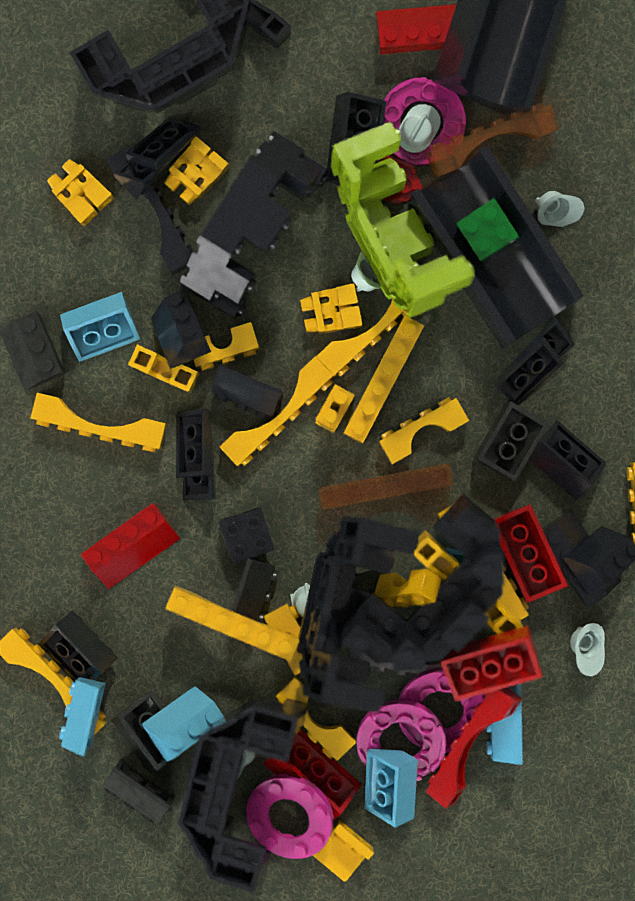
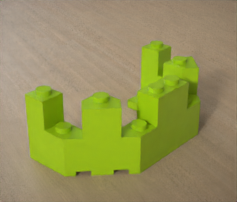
[331,122,474,318]

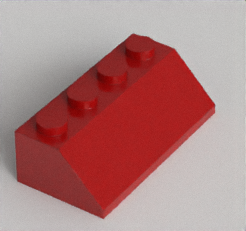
[376,4,457,55]
[80,503,181,589]
[494,504,568,603]
[441,626,543,701]
[263,729,362,820]

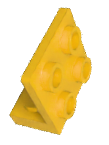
[313,819,374,882]

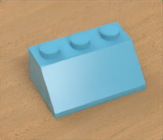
[60,292,140,362]
[59,677,106,756]
[142,686,224,761]
[364,749,418,827]

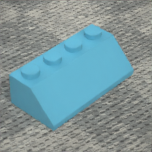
[486,683,523,764]

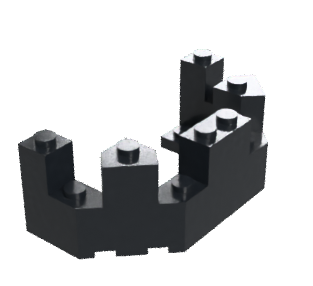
[69,0,250,114]
[180,131,328,319]
[342,493,505,672]
[297,516,419,714]
[178,698,308,893]

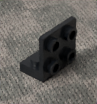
[219,507,274,563]

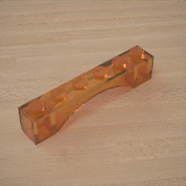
[426,103,560,178]
[318,463,454,510]

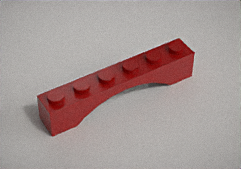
[425,687,523,809]

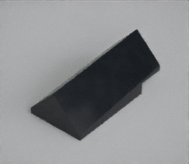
[113,117,201,200]
[492,318,575,405]
[176,408,217,500]

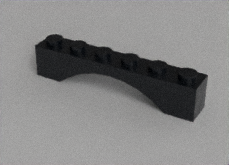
[246,0,291,49]
[106,146,194,275]

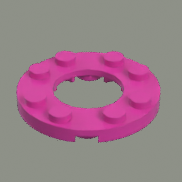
[384,78,466,166]
[398,668,485,753]
[357,700,446,781]
[246,774,334,859]

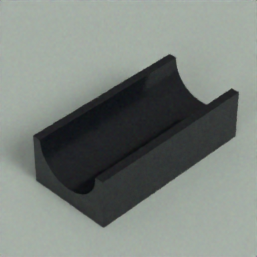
[432,0,566,115]
[409,145,584,349]

